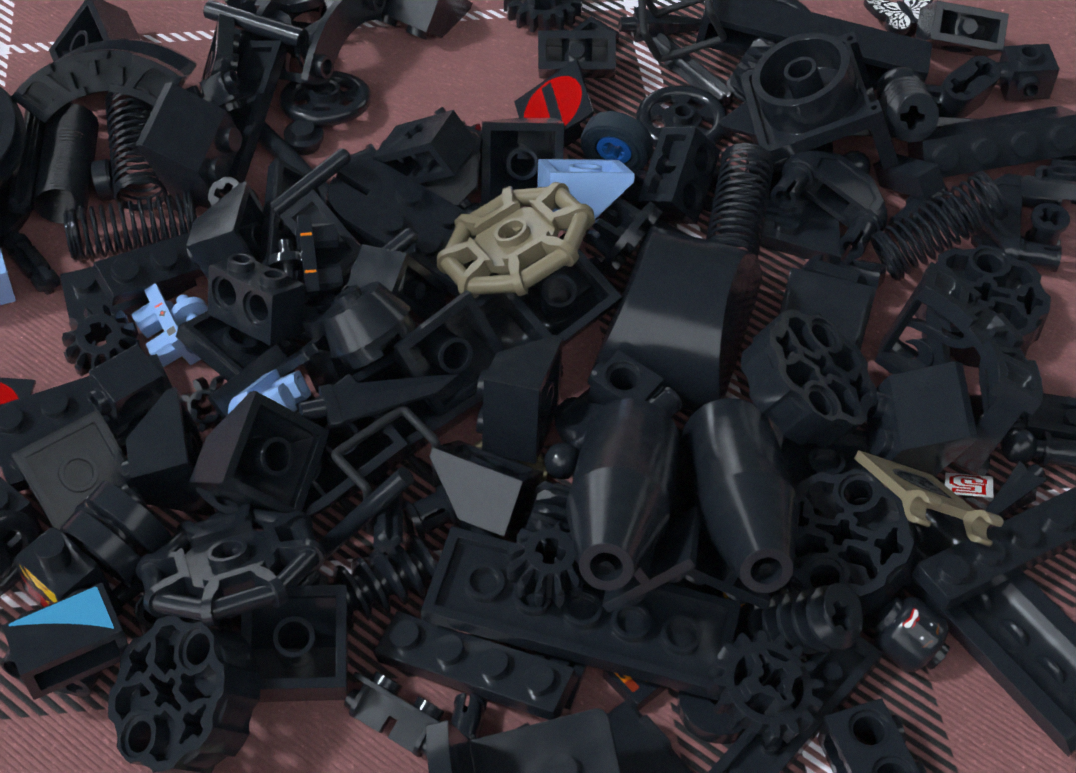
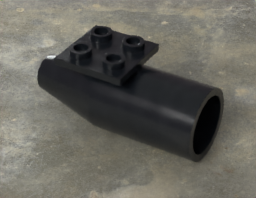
[566,398,701,613]
[669,398,800,610]

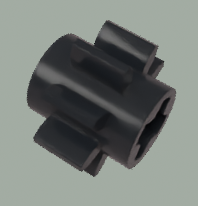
[181,375,224,432]

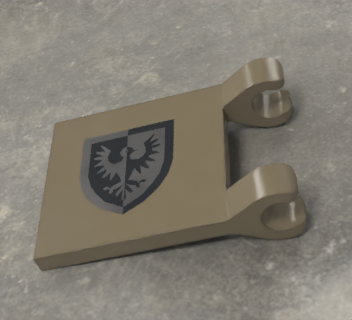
[854,450,1003,547]

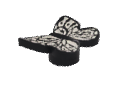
[864,0,933,37]

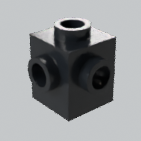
[996,44,1060,101]

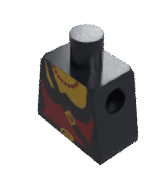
[14,528,123,617]

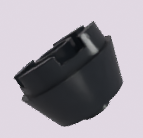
[322,281,416,369]

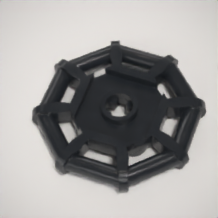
[136,504,326,627]

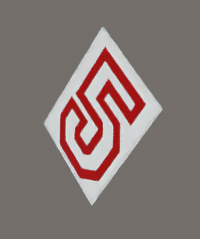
[945,473,993,498]

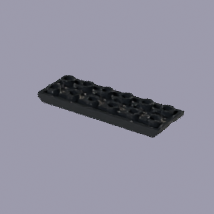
[883,508,1076,757]

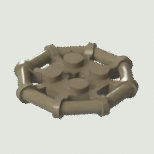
[437,182,595,299]

